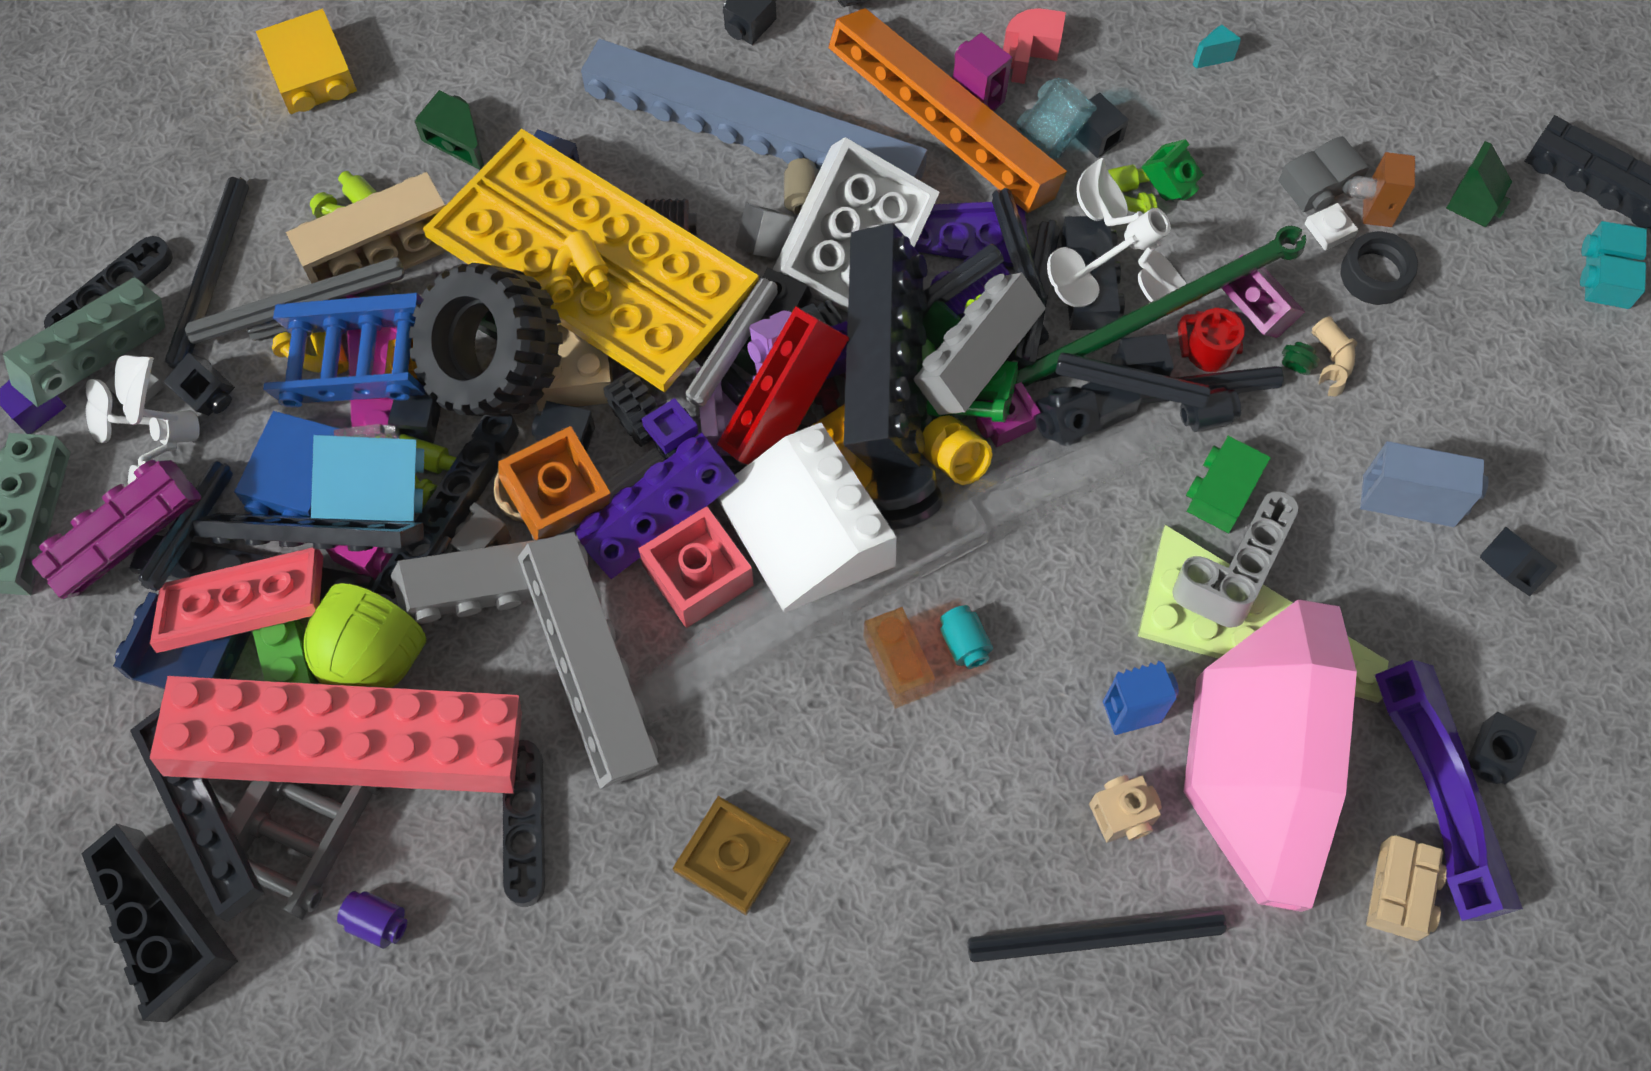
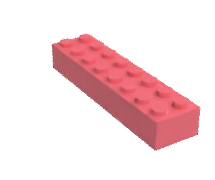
[150,676,522,793]

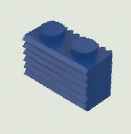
[1103,660,1179,735]

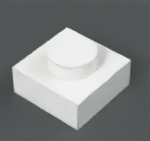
[1305,203,1358,251]

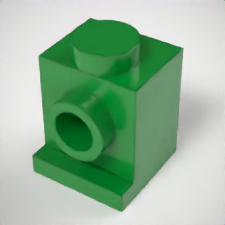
[1141,139,1204,201]

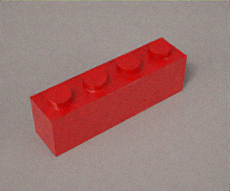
[717,306,849,465]

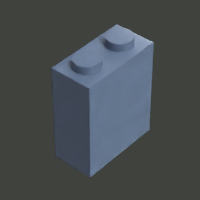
[1360,441,1488,527]

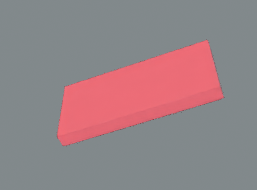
[150,547,323,653]

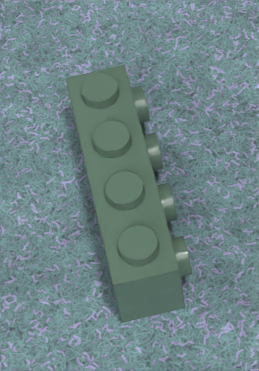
[3,277,165,407]
[0,433,71,596]

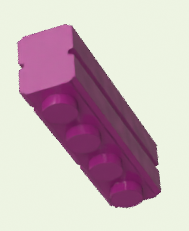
[32,459,202,599]

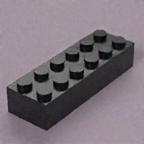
[843,223,928,474]

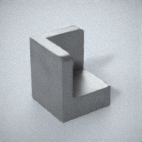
[736,203,795,259]

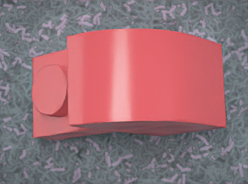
[1003,8,1066,84]

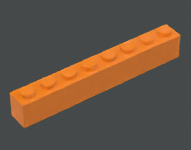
[828,8,1067,213]

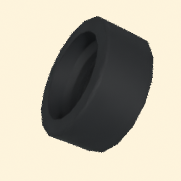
[1340,231,1418,305]

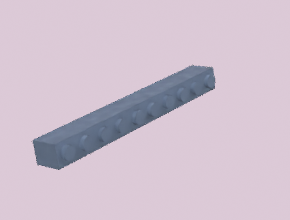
[581,39,927,180]

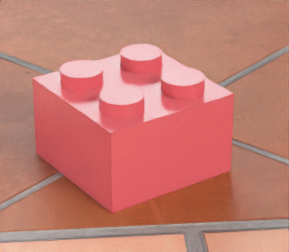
[638,506,754,629]

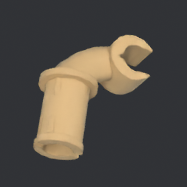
[1311,316,1357,397]

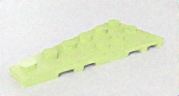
[1138,525,1389,703]

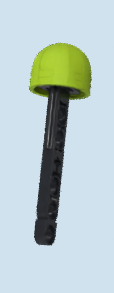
[304,415,519,688]

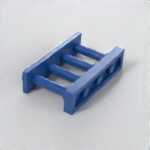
[263,293,426,408]

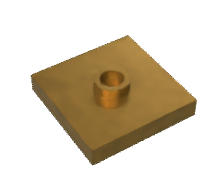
[672,796,791,916]

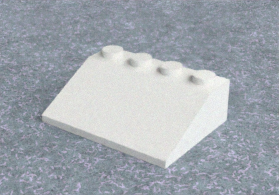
[773,137,940,312]
[717,423,896,613]

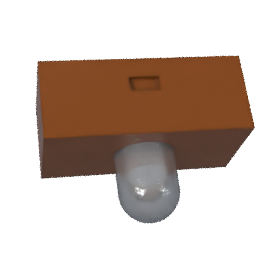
[1347,152,1415,227]

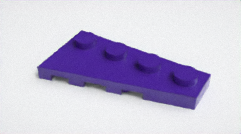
[914,202,1029,267]

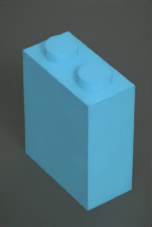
[311,435,424,522]

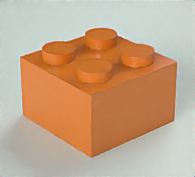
[498,426,611,540]

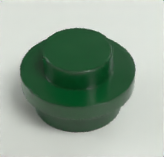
[1282,342,1320,375]

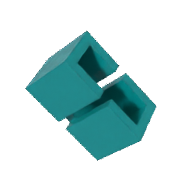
[1580,221,1647,309]

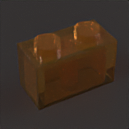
[863,607,935,709]

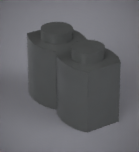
[1278,136,1369,212]

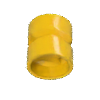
[922,415,992,485]

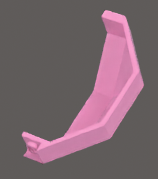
[1183,599,1357,912]

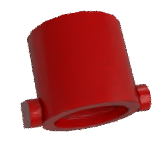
[1177,308,1245,373]

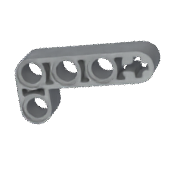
[1172,492,1299,627]

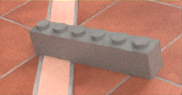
[518,532,659,789]

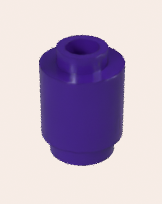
[337,891,408,949]

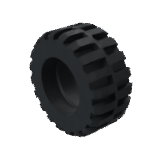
[409,263,563,417]

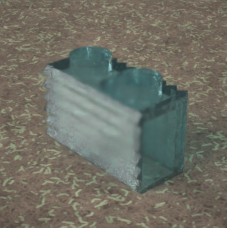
[1016,78,1097,162]

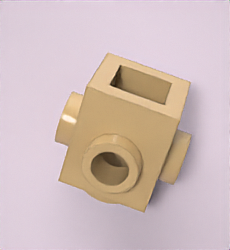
[1089,775,1161,843]

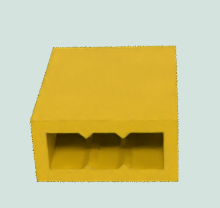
[256,9,357,114]

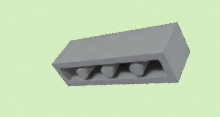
[913,272,1046,415]
[391,538,547,624]

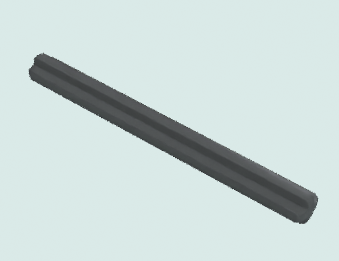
[185,257,405,344]

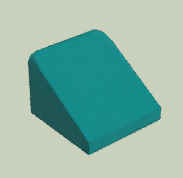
[1193,24,1241,68]

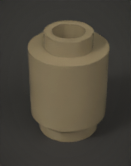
[784,158,819,215]

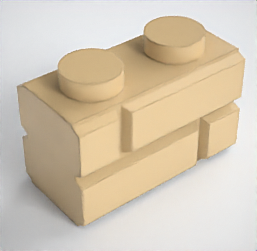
[1366,836,1447,941]

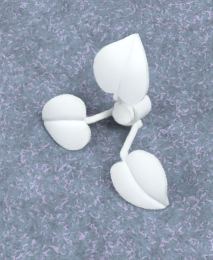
[1047,158,1186,308]
[86,355,200,530]

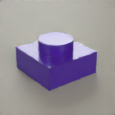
[642,398,699,454]

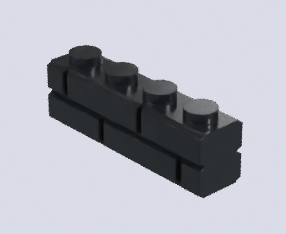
[1524,115,1651,229]

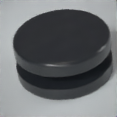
[865,464,943,529]

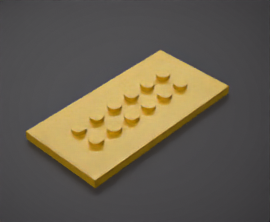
[423,128,759,392]

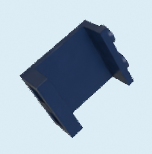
[113,592,251,689]

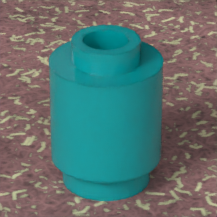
[940,605,993,669]

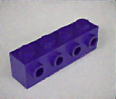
[575,432,739,579]

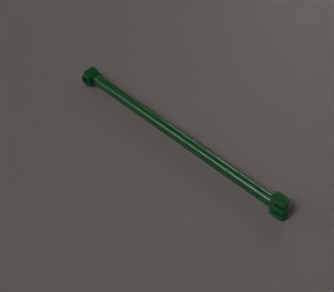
[921,225,1307,433]

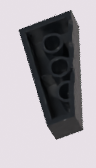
[81,824,238,1022]

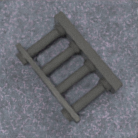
[229,781,384,920]

